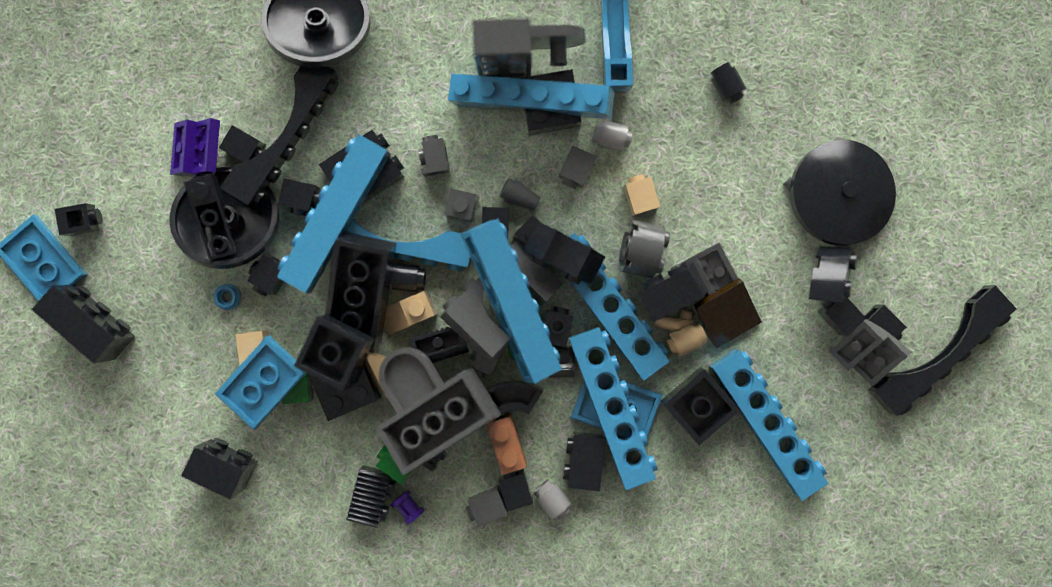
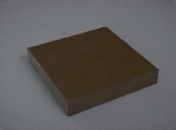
[693,278,762,349]

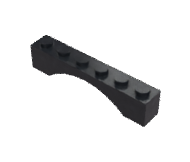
[220,66,339,210]
[868,285,1016,416]

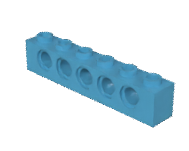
[563,233,669,380]
[569,327,658,490]
[709,349,829,501]

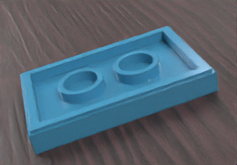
[0,214,88,301]
[215,335,307,430]
[571,374,662,438]

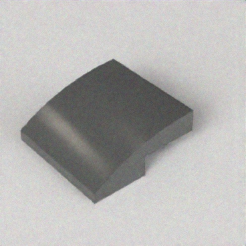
[671,242,739,314]
[830,319,911,386]

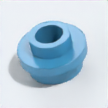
[214,284,241,310]

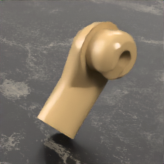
[654,310,693,331]

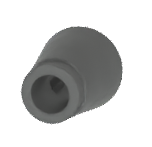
[499,178,540,211]

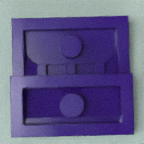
[170,118,220,176]

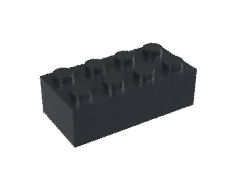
[325,232,397,353]

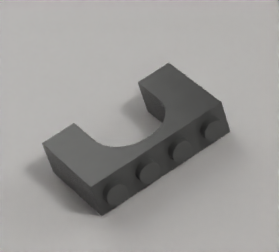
[441,239,563,363]

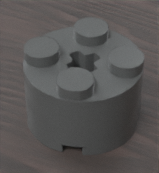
[619,220,670,278]

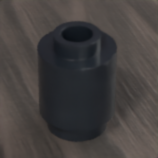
[711,62,747,104]
[391,263,426,292]

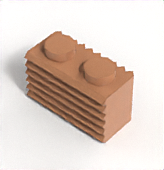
[486,413,527,475]

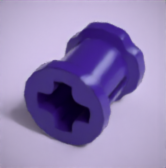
[390,489,425,525]

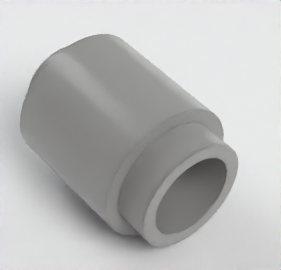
[592,120,632,152]
[533,479,571,520]

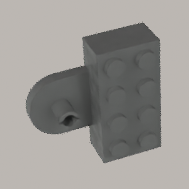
[472,18,585,79]
[375,348,501,475]

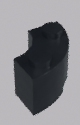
[523,222,606,285]
[809,246,857,303]
[486,380,543,423]

